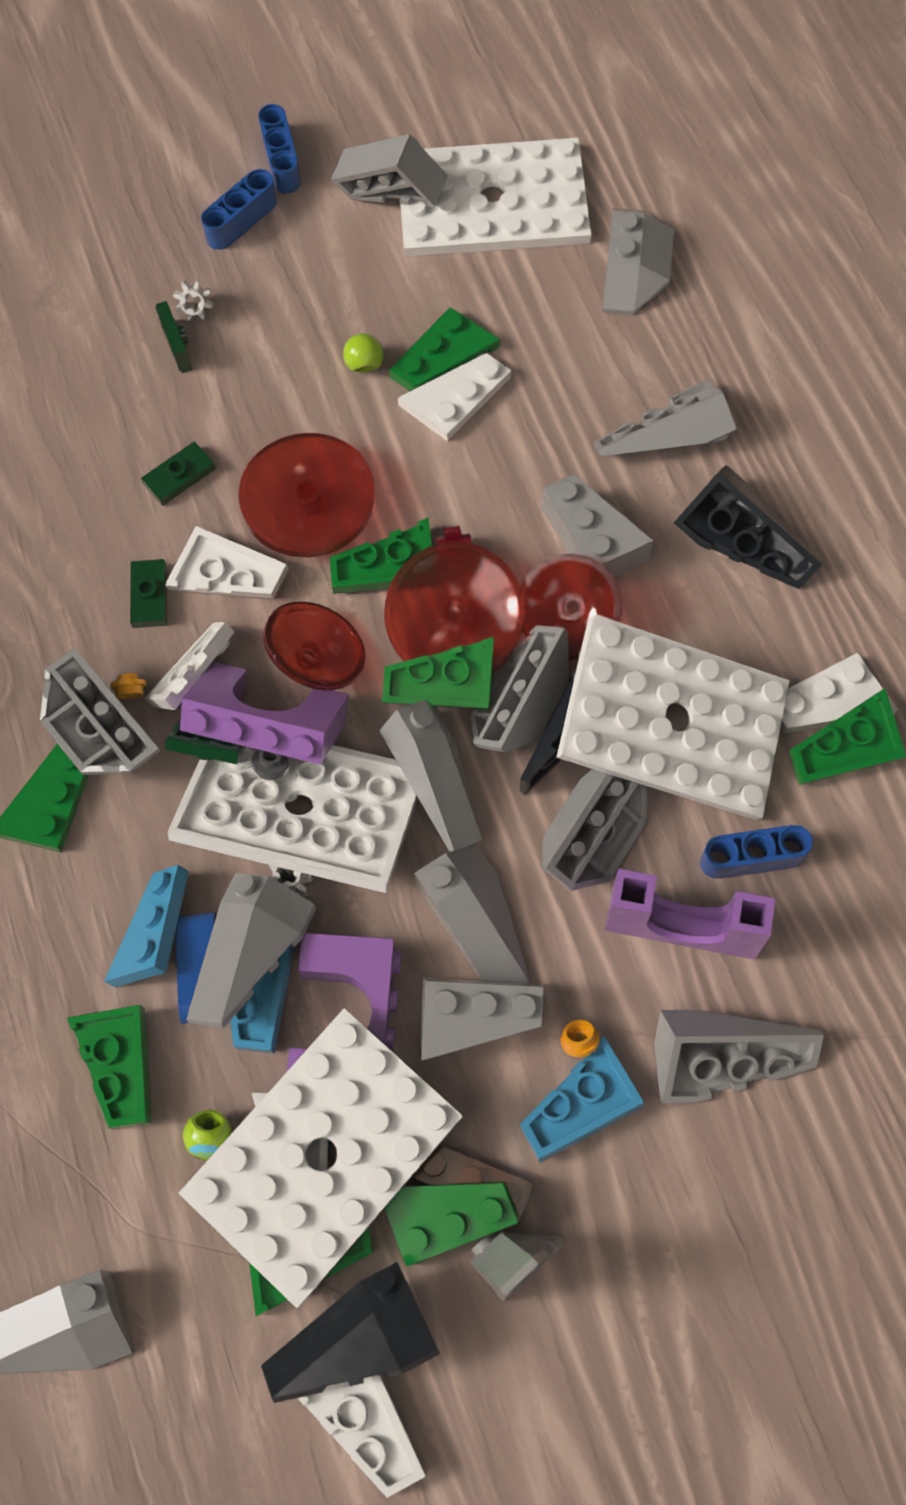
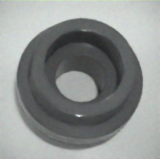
[252,750,289,780]

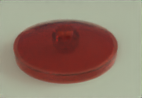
[238,433,375,558]
[384,542,526,672]

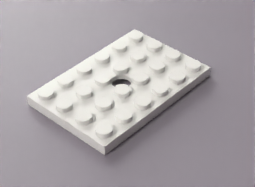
[400,138,591,257]
[556,614,789,820]
[167,745,418,893]
[178,1008,463,1308]

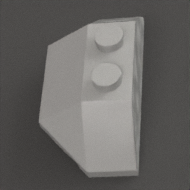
[602,208,674,316]
[470,625,569,752]
[40,648,160,775]
[542,769,648,891]

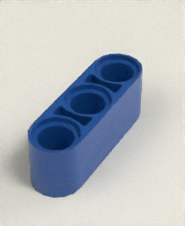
[258,104,301,194]
[201,169,277,250]
[700,825,813,879]
[176,912,217,1024]

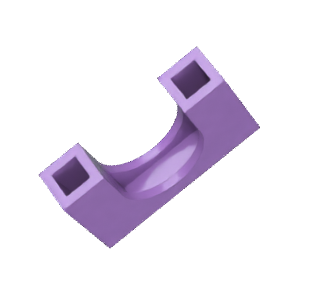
[180,662,349,765]
[605,868,776,960]
[287,933,402,1071]

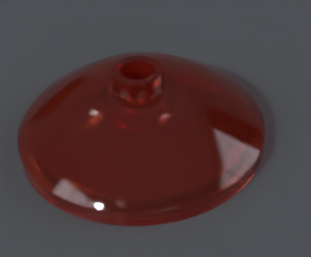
[517,553,622,660]
[263,601,366,690]

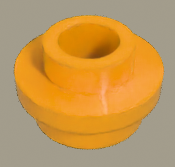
[110,673,146,699]
[561,1019,600,1058]

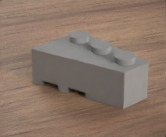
[331,134,448,207]
[542,474,654,588]
[419,977,544,1061]

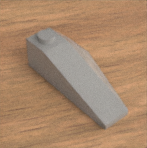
[593,379,737,456]
[379,700,482,852]
[414,845,530,982]
[187,873,316,1028]
[654,1010,824,1103]
[471,1232,565,1302]
[0,1270,134,1374]

